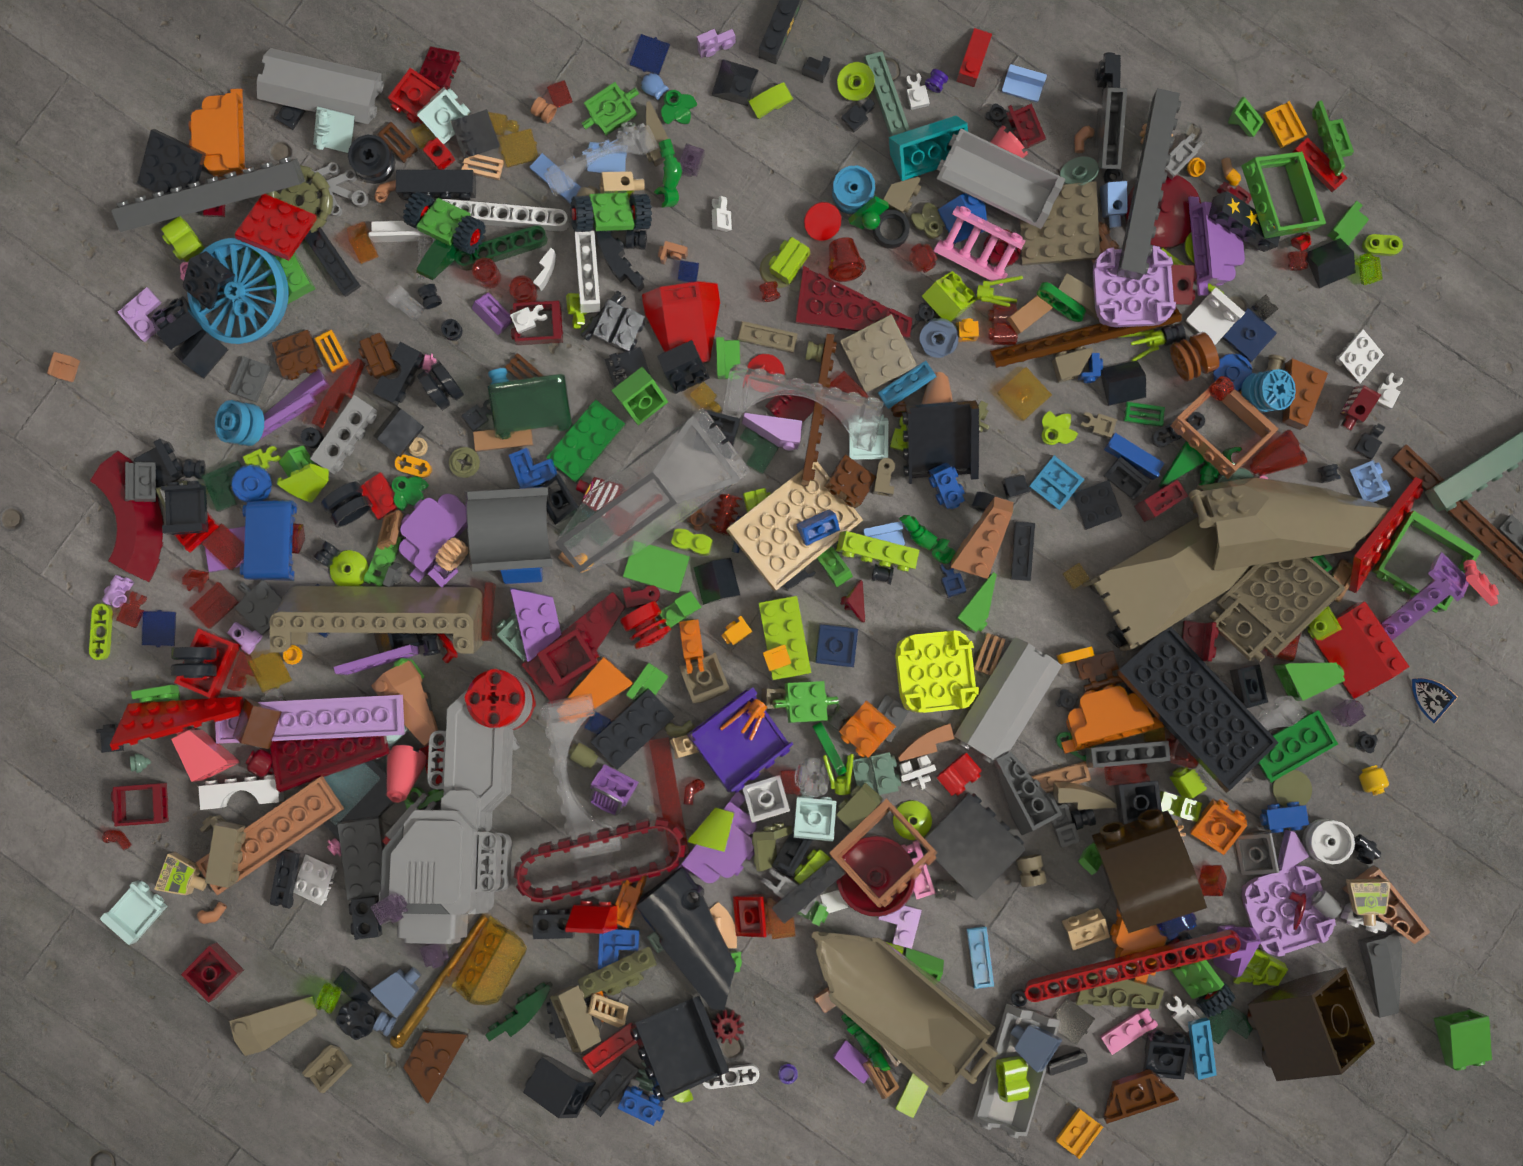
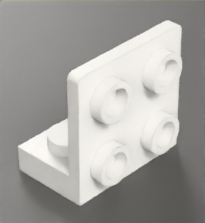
[1186,288,1245,345]

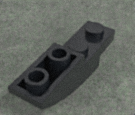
[596,231,645,292]

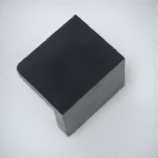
[802,56,831,83]
[1001,475,1032,500]

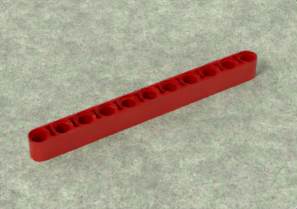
[1025,930,1241,1002]

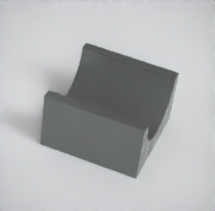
[464,487,553,572]

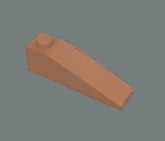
[371,660,438,746]

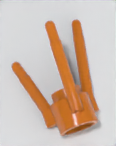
[720,699,767,740]

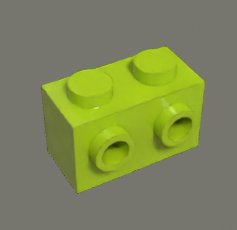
[1307,606,1342,640]

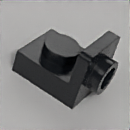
[96,724,124,753]

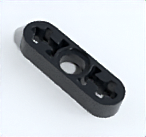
[1151,412,1205,447]

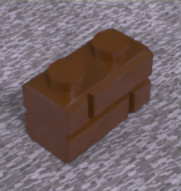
[358,333,398,380]

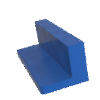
[1104,433,1164,480]

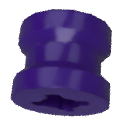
[925,69,948,93]

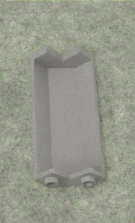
[257,48,384,124]
[937,129,1065,229]
[954,637,1062,764]
[973,1003,1060,1138]

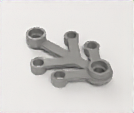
[307,162,368,217]

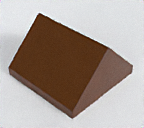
[233,698,282,749]

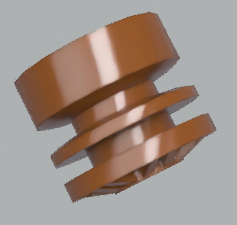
[1170,332,1220,382]

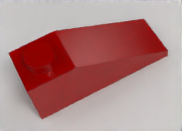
[956,28,992,87]

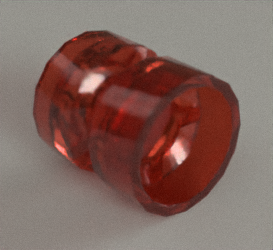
[472,258,501,289]
[509,276,538,303]

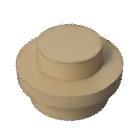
[408,437,428,457]

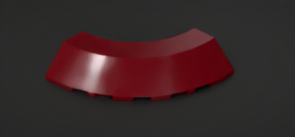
[90,451,164,582]

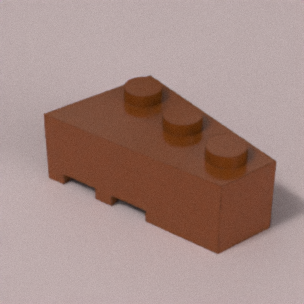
[1282,358,1328,430]

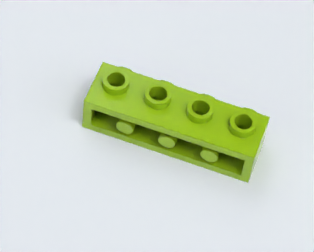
[836,531,920,572]

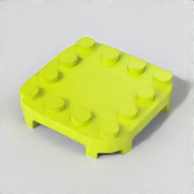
[895,630,979,713]

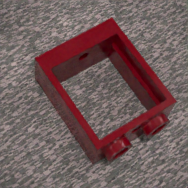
[510,301,563,345]
[1134,480,1188,522]
[537,629,600,687]
[111,783,169,827]

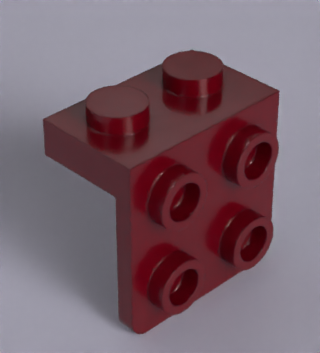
[1006,103,1046,149]

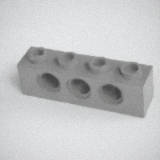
[310,395,377,474]

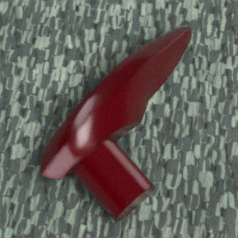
[1288,892,1307,930]

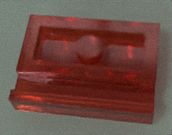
[202,523,244,571]
[189,582,239,629]

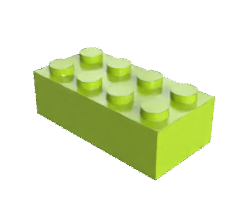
[759,596,811,680]

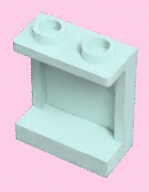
[100,880,167,945]

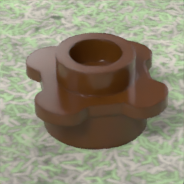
[687,508,710,531]

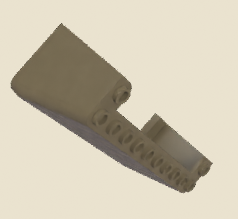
[270,586,484,654]

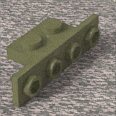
[578,947,657,998]

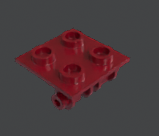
[419,46,461,90]
[765,379,815,423]

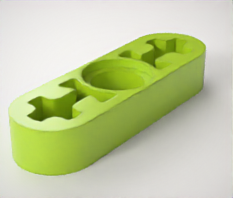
[89,604,113,660]

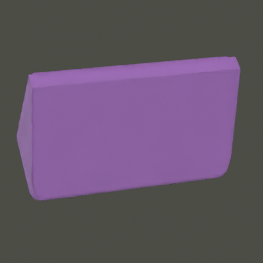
[472,292,513,335]
[833,1040,869,1084]

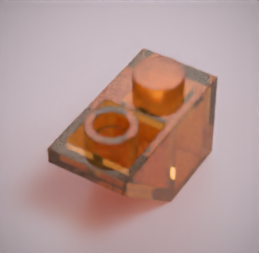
[764,897,796,939]

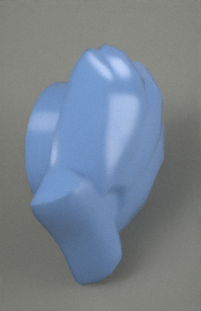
[641,73,669,100]

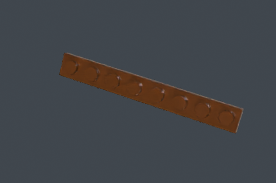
[801,334,837,486]

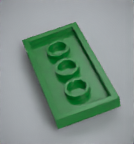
[546,399,626,483]
[1258,710,1338,783]

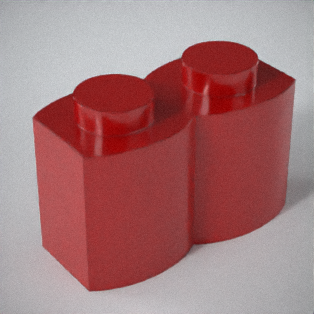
[936,752,982,796]

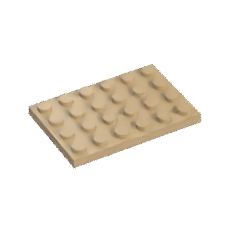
[726,461,863,591]

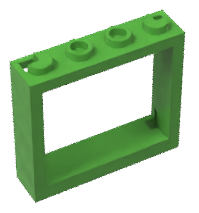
[1241,152,1326,238]
[1372,511,1481,613]

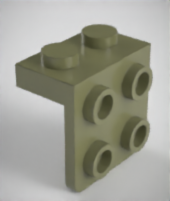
[752,822,792,871]

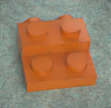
[839,701,896,758]
[1191,798,1248,855]

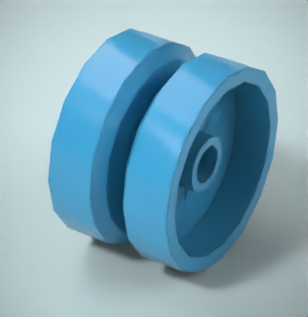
[832,165,875,214]
[215,400,264,446]

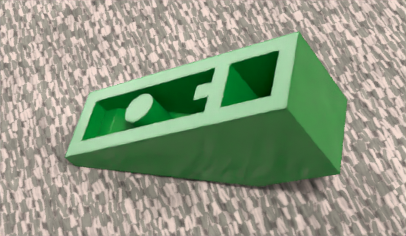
[1158,441,1207,488]

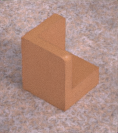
[47,352,80,382]
[814,987,836,1013]

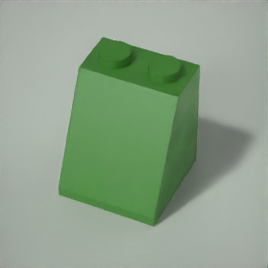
[1273,663,1345,701]
[1434,1009,1492,1071]

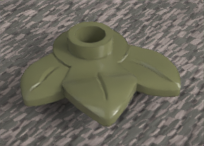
[911,202,945,239]

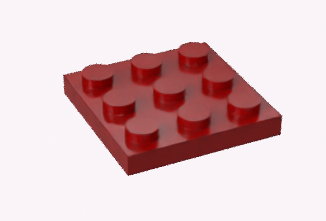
[235,194,317,261]

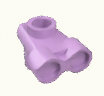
[102,575,134,608]
[227,622,263,654]

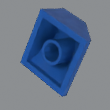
[938,193,987,244]

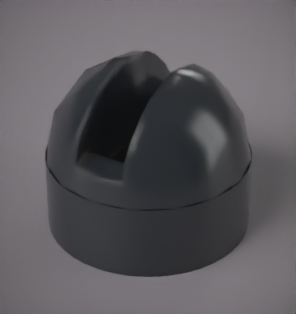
[1011,989,1027,1007]

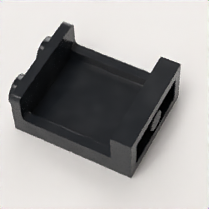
[161,481,208,535]

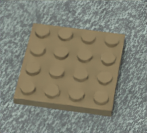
[1020,182,1100,266]

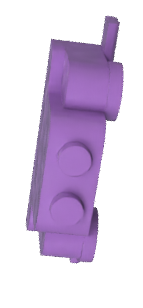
[1188,196,1245,296]
[399,494,467,583]
[678,792,757,883]

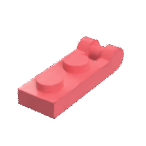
[1463,560,1499,606]

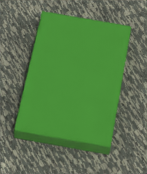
[623,540,690,594]

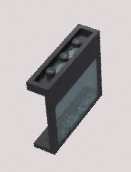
[301,760,394,839]

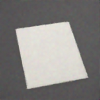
[820,890,848,913]

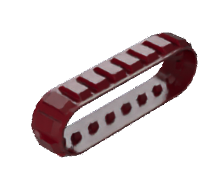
[513,817,686,903]

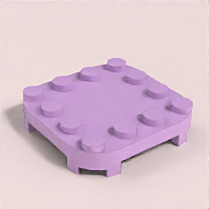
[1093,246,1176,327]
[1242,865,1336,956]

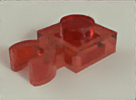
[116,591,147,628]

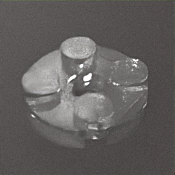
[795,758,829,797]

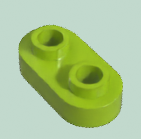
[1362,234,1403,256]

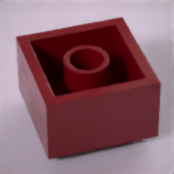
[181,942,244,1003]

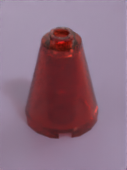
[1249,430,1308,476]

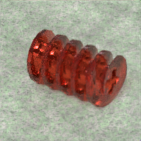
[709,494,742,536]

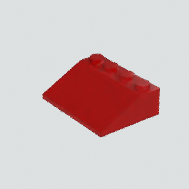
[1309,601,1410,699]

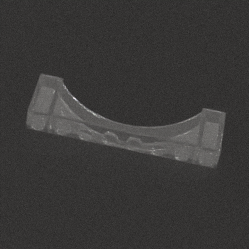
[722,364,884,452]
[541,694,622,859]

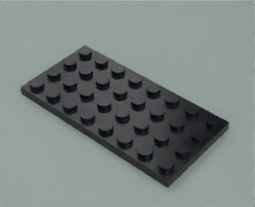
[1116,626,1279,793]

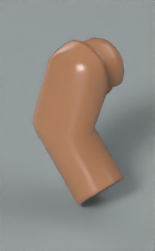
[1075,126,1095,153]
[374,180,396,203]
[197,902,227,924]

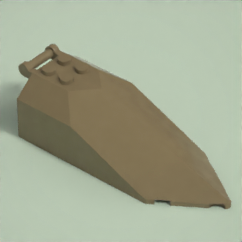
[1189,477,1391,571]
[812,931,998,1096]

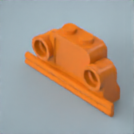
[188,89,245,178]
[1061,685,1164,754]
[1110,908,1172,983]

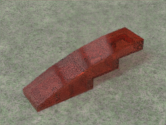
[311,358,366,429]

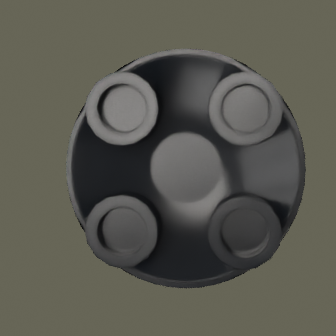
[336,999,376,1040]

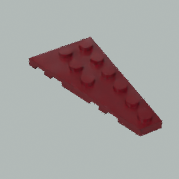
[796,266,912,339]
[522,592,626,709]
[270,736,390,792]

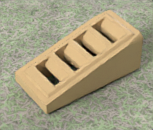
[588,994,629,1027]

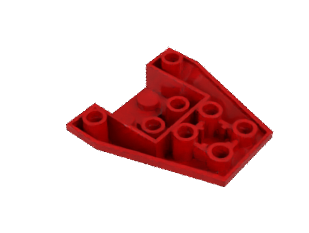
[642,281,720,363]

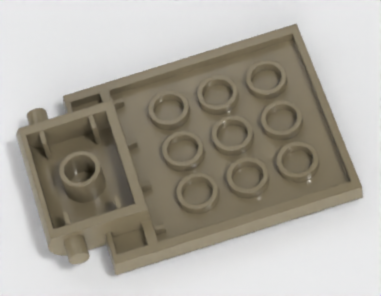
[1210,557,1345,662]

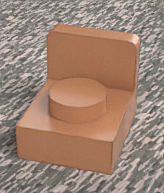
[658,241,688,265]

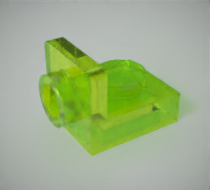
[1355,253,1383,285]

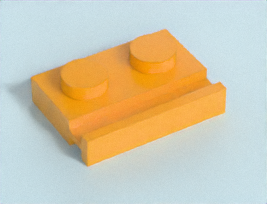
[1263,101,1307,149]
[1055,1108,1103,1159]

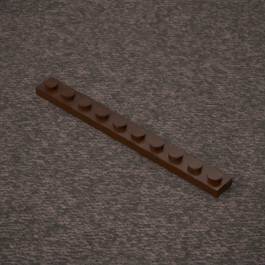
[990,307,1182,368]
[1391,444,1523,584]

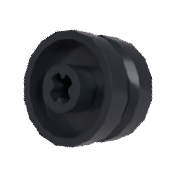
[348,134,396,184]
[417,360,464,411]
[321,481,373,528]
[171,647,217,678]

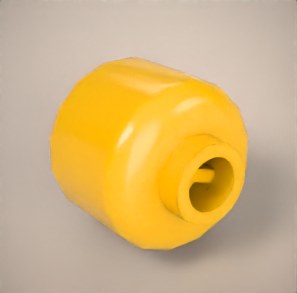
[1359,765,1389,796]

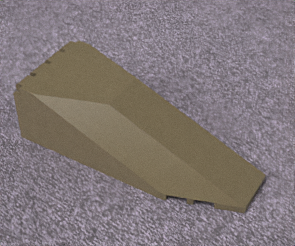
[1082,514,1254,651]

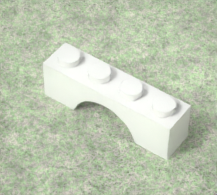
[198,775,284,810]

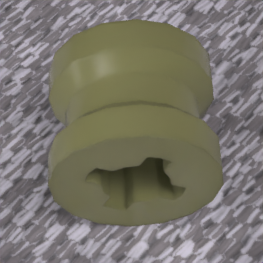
[805,341,824,363]

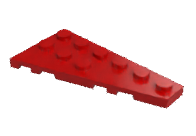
[1349,477,1423,593]
[110,696,244,751]

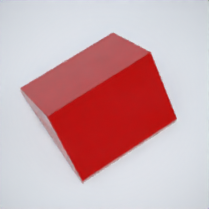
[733,894,767,938]

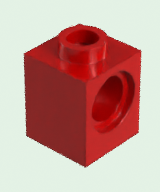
[423,138,455,170]

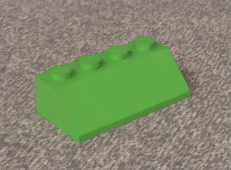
[252,249,316,304]

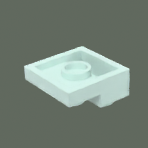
[417,87,471,144]
[849,414,889,459]
[794,795,836,841]

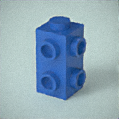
[928,463,965,509]
[1260,801,1309,833]
[617,1086,665,1126]

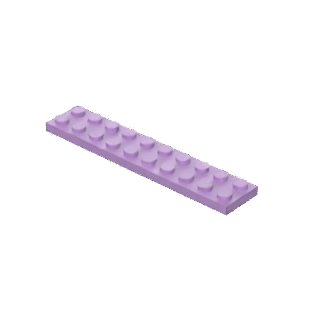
[215,695,405,744]

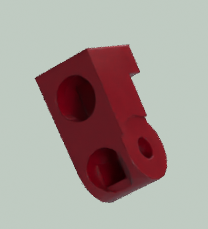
[623,585,660,609]

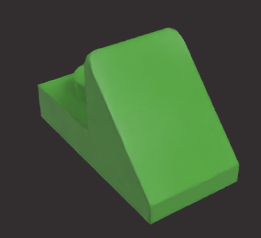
[1228,97,1264,137]
[660,591,702,628]

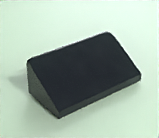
[333,968,374,1003]
[1047,1049,1088,1076]

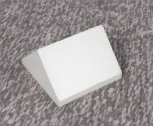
[743,775,790,823]

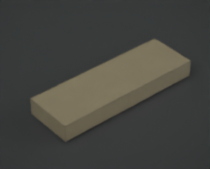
[738,321,798,353]

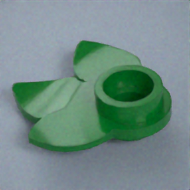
[661,90,697,125]
[392,476,429,511]

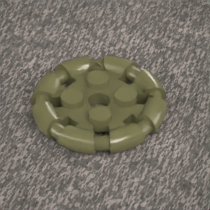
[266,165,333,233]

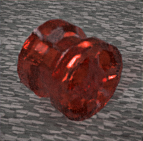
[1287,251,1308,271]
[759,281,781,302]
[1209,376,1234,401]

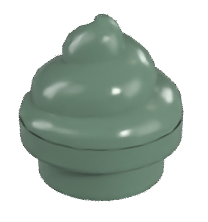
[130,753,151,773]

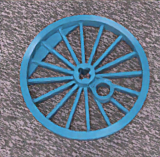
[187,238,289,344]

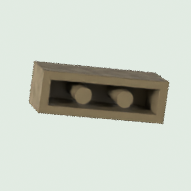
[205,821,246,888]
[550,985,601,1052]

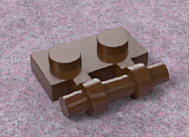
[1075,651,1123,692]

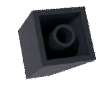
[523,1057,596,1119]

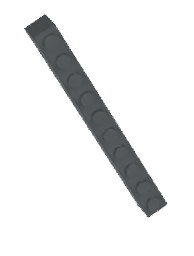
[1117,88,1181,280]
[111,157,305,232]

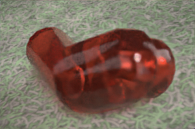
[683,779,705,805]
[102,830,132,851]

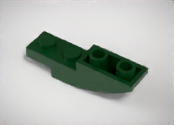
[416,239,460,280]
[485,981,553,1041]

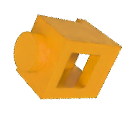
[956,318,979,342]
[721,616,752,646]

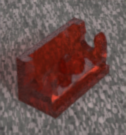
[1104,763,1150,785]

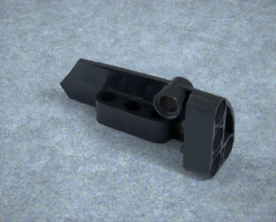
[635,866,736,1010]

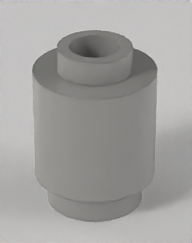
[1311,890,1342,920]

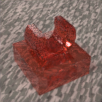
[182,569,209,593]

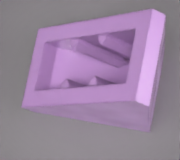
[1277,830,1309,871]

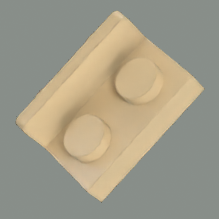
[1062,908,1110,950]

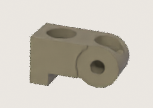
[873,458,895,497]

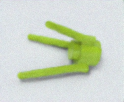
[977,276,1023,307]
[1121,330,1165,361]
[823,754,854,795]

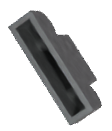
[1095,88,1127,169]

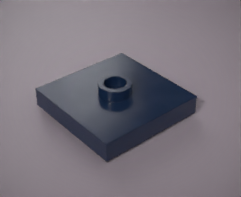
[1222,308,1277,363]
[815,624,858,668]

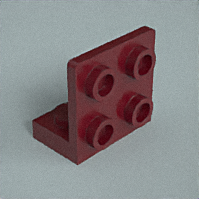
[1181,621,1219,662]

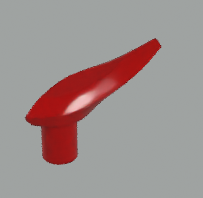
[437,633,458,663]

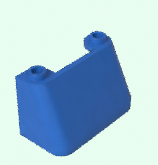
[240,500,297,581]

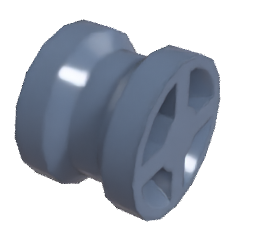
[373,1011,397,1037]

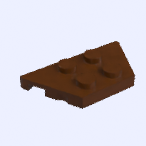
[403,1031,468,1103]
[1103,1069,1179,1124]

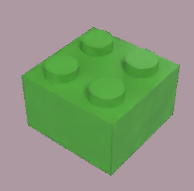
[611,367,668,426]

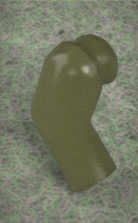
[665,720,695,738]

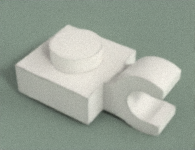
[712,196,732,232]

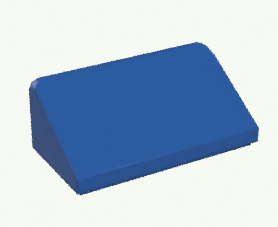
[796,509,840,546]
[501,567,543,584]

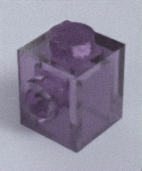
[679,143,705,177]
[1331,699,1366,727]
[371,893,408,925]
[420,944,449,969]

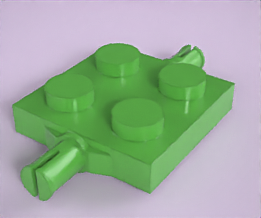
[581,82,639,136]
[773,681,839,723]

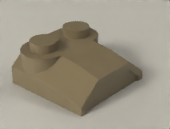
[679,652,729,703]

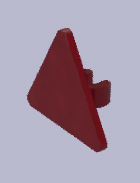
[840,580,865,622]

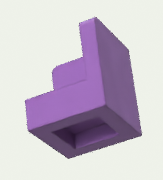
[428,563,458,588]

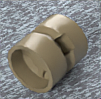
[1016,854,1047,887]

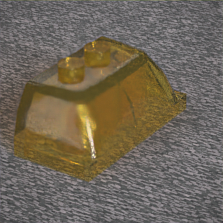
[451,916,527,1006]

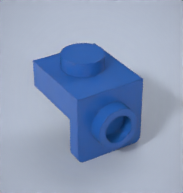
[1078,353,1103,383]

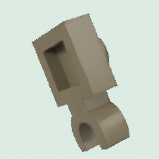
[1080,412,1117,439]

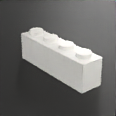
[575,231,600,313]

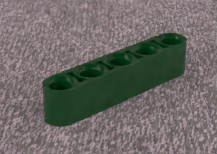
[455,225,548,271]

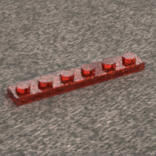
[649,737,690,857]

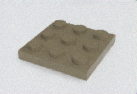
[840,314,917,393]

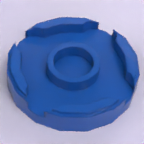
[1213,354,1252,391]
[232,464,272,503]

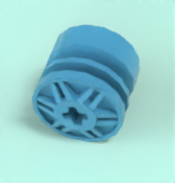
[1241,369,1296,412]

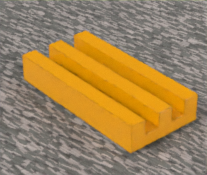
[314,330,350,373]

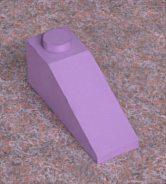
[742,413,802,450]

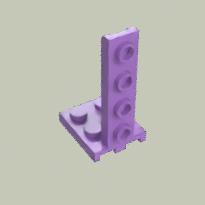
[1380,552,1469,641]

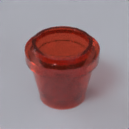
[827,237,866,282]

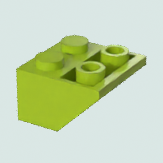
[922,271,977,322]

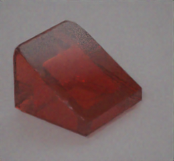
[547,80,573,108]

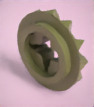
[449,447,480,478]

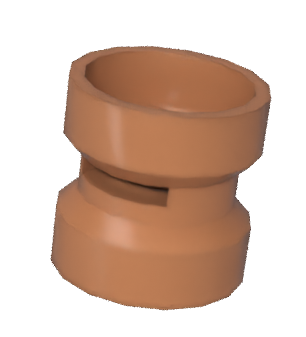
[531,97,557,123]

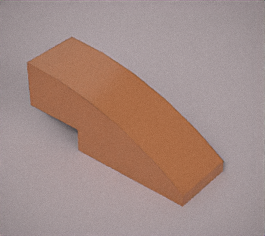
[897,723,954,762]

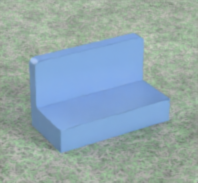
[1002,64,1047,103]
[587,142,628,173]
[862,522,905,546]

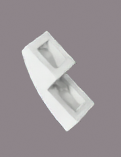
[533,248,556,291]

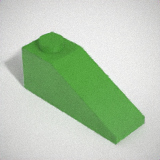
[956,572,997,633]

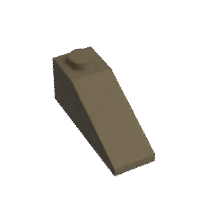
[645,101,676,167]

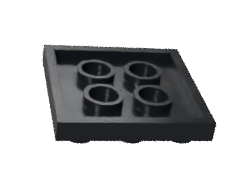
[137,129,206,194]

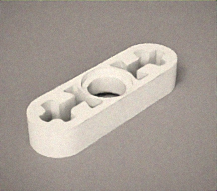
[703,1064,759,1089]

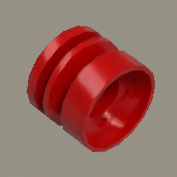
[620,601,671,650]

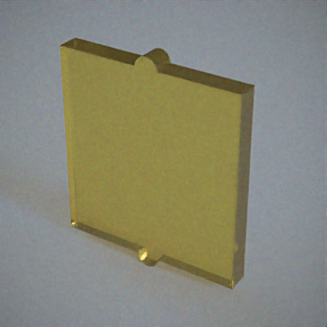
[499,129,539,168]
[248,652,292,693]

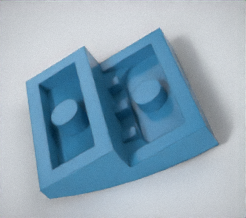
[1030,455,1085,510]

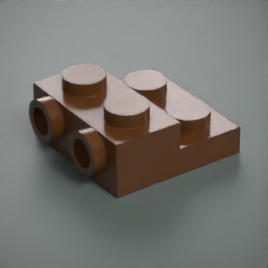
[272,330,322,380]
[824,454,876,508]

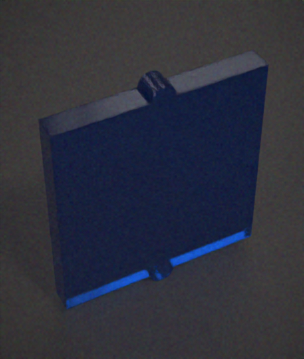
[630,34,670,75]
[142,610,176,648]

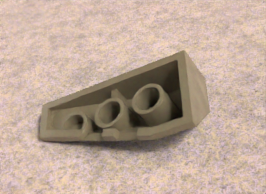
[229,996,318,1056]

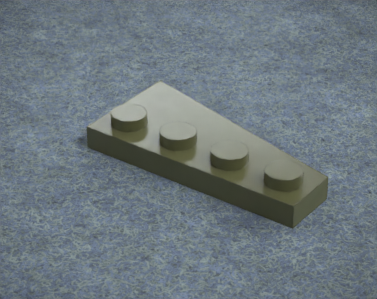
[1075,971,1164,1009]

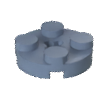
[920,318,959,358]

